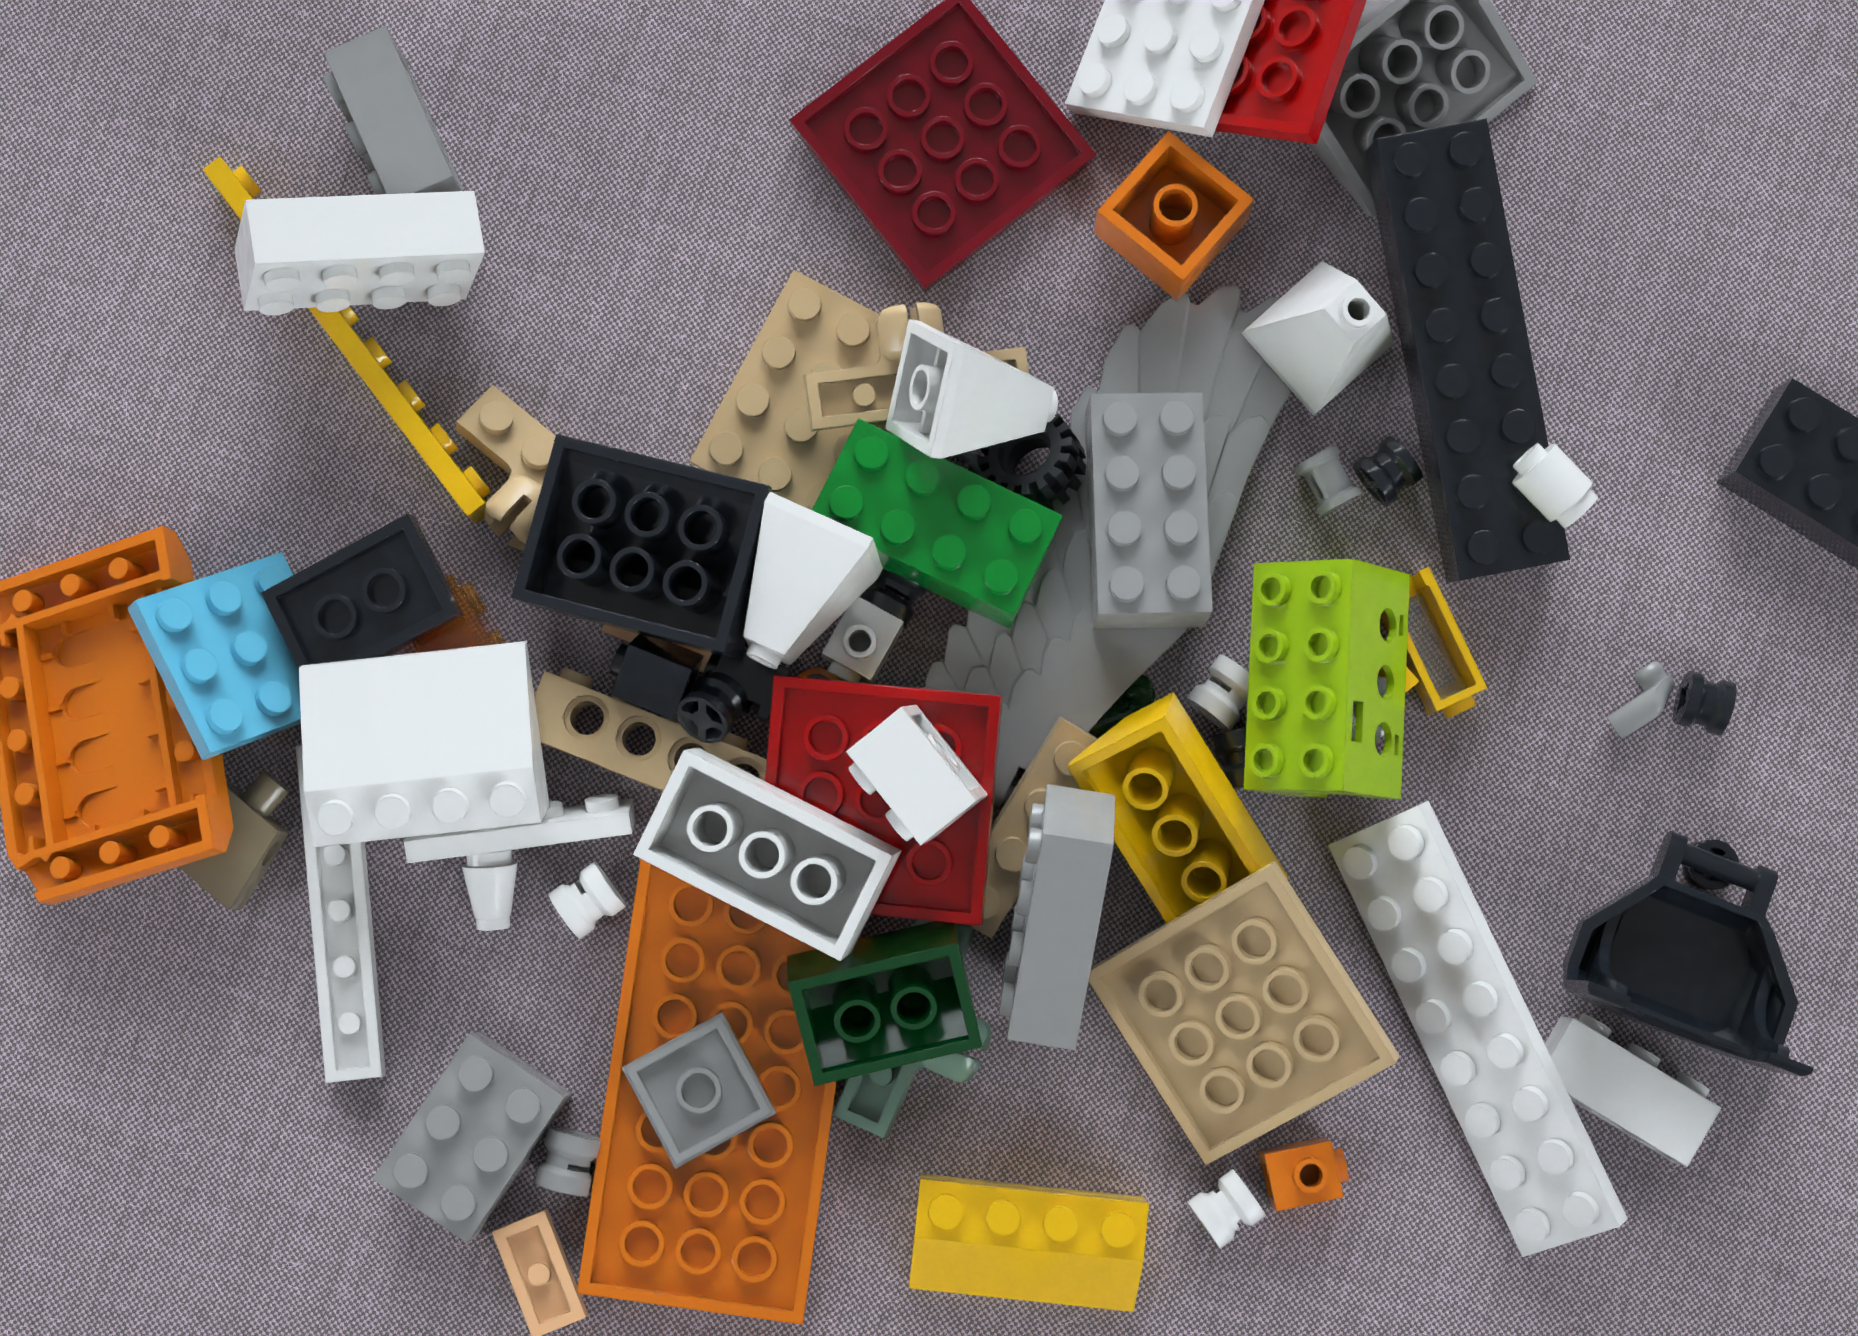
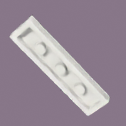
[404,794,636,863]

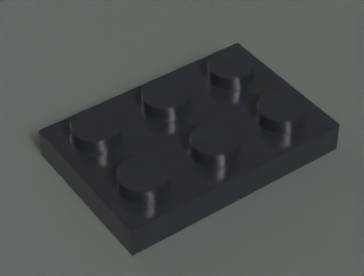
[261,514,464,670]

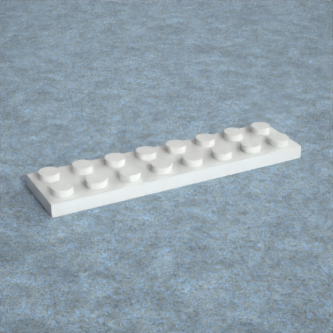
[1328,801,1628,1257]

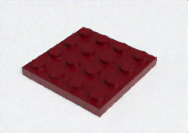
[789,0,1097,293]

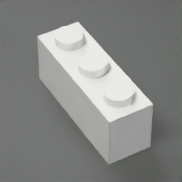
[1545,1013,1721,1167]

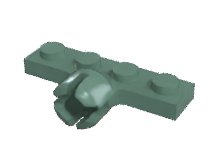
[833,919,991,1138]

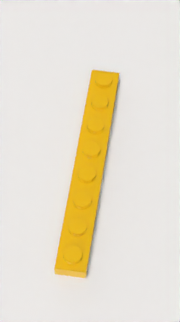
[202,156,492,524]

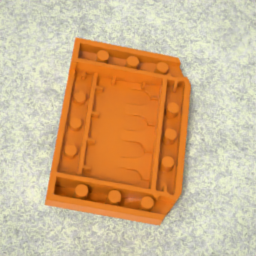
[0,526,234,905]

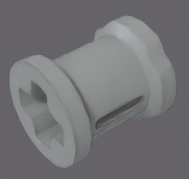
[1293,445,1363,517]

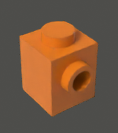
[1258,1137,1349,1211]

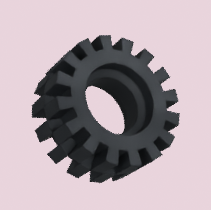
[978,413,1087,511]

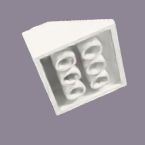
[299,641,550,847]

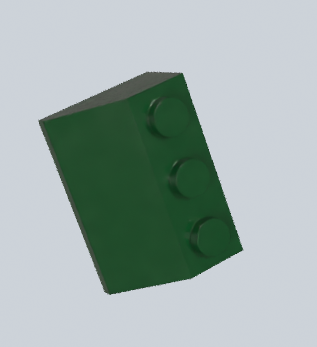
[787,921,983,1086]

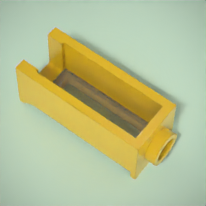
[1381,567,1487,719]

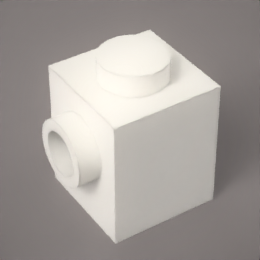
[822,597,904,684]

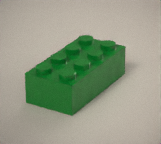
[812,418,1063,629]

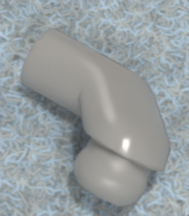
[1607,661,1674,739]

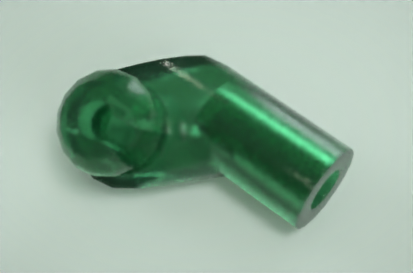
[1088,674,1155,738]

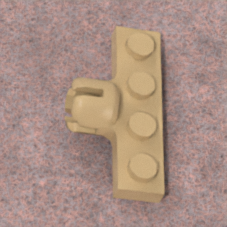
[803,302,1029,431]
[455,385,555,552]
[967,716,1097,939]

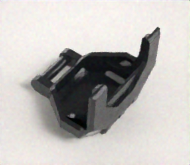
[1563,831,1814,1077]

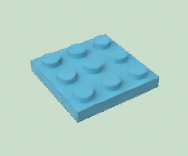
[128,552,301,761]

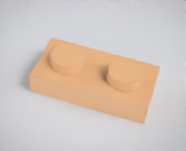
[492,1208,589,1336]

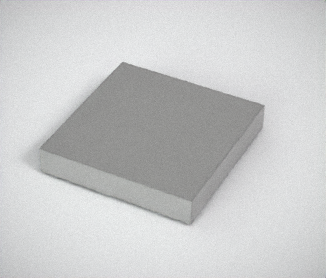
[622,1012,777,1169]

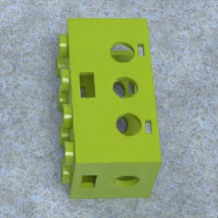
[1244,559,1410,799]

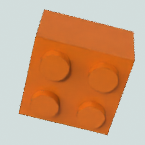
[1094,130,1254,301]

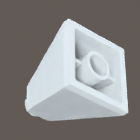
[1241,261,1394,415]
[885,319,1058,459]
[743,492,883,669]

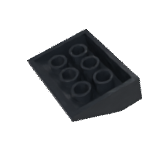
[511,434,772,660]

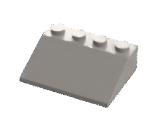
[1307,0,1538,217]

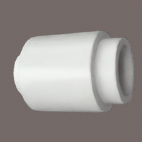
[1512,443,1598,528]

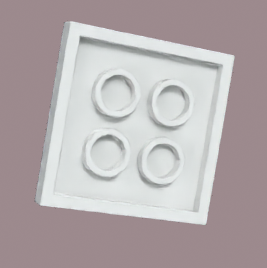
[1065,0,1265,137]

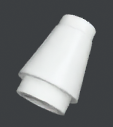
[461,850,518,931]

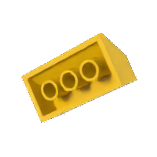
[1067,692,1288,923]
[909,1173,1149,1312]

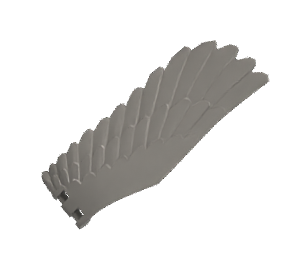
[925,285,1291,809]

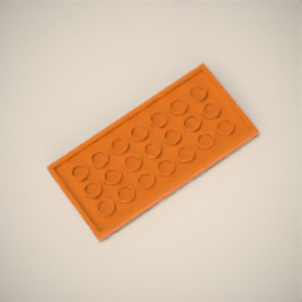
[577,858,837,1325]

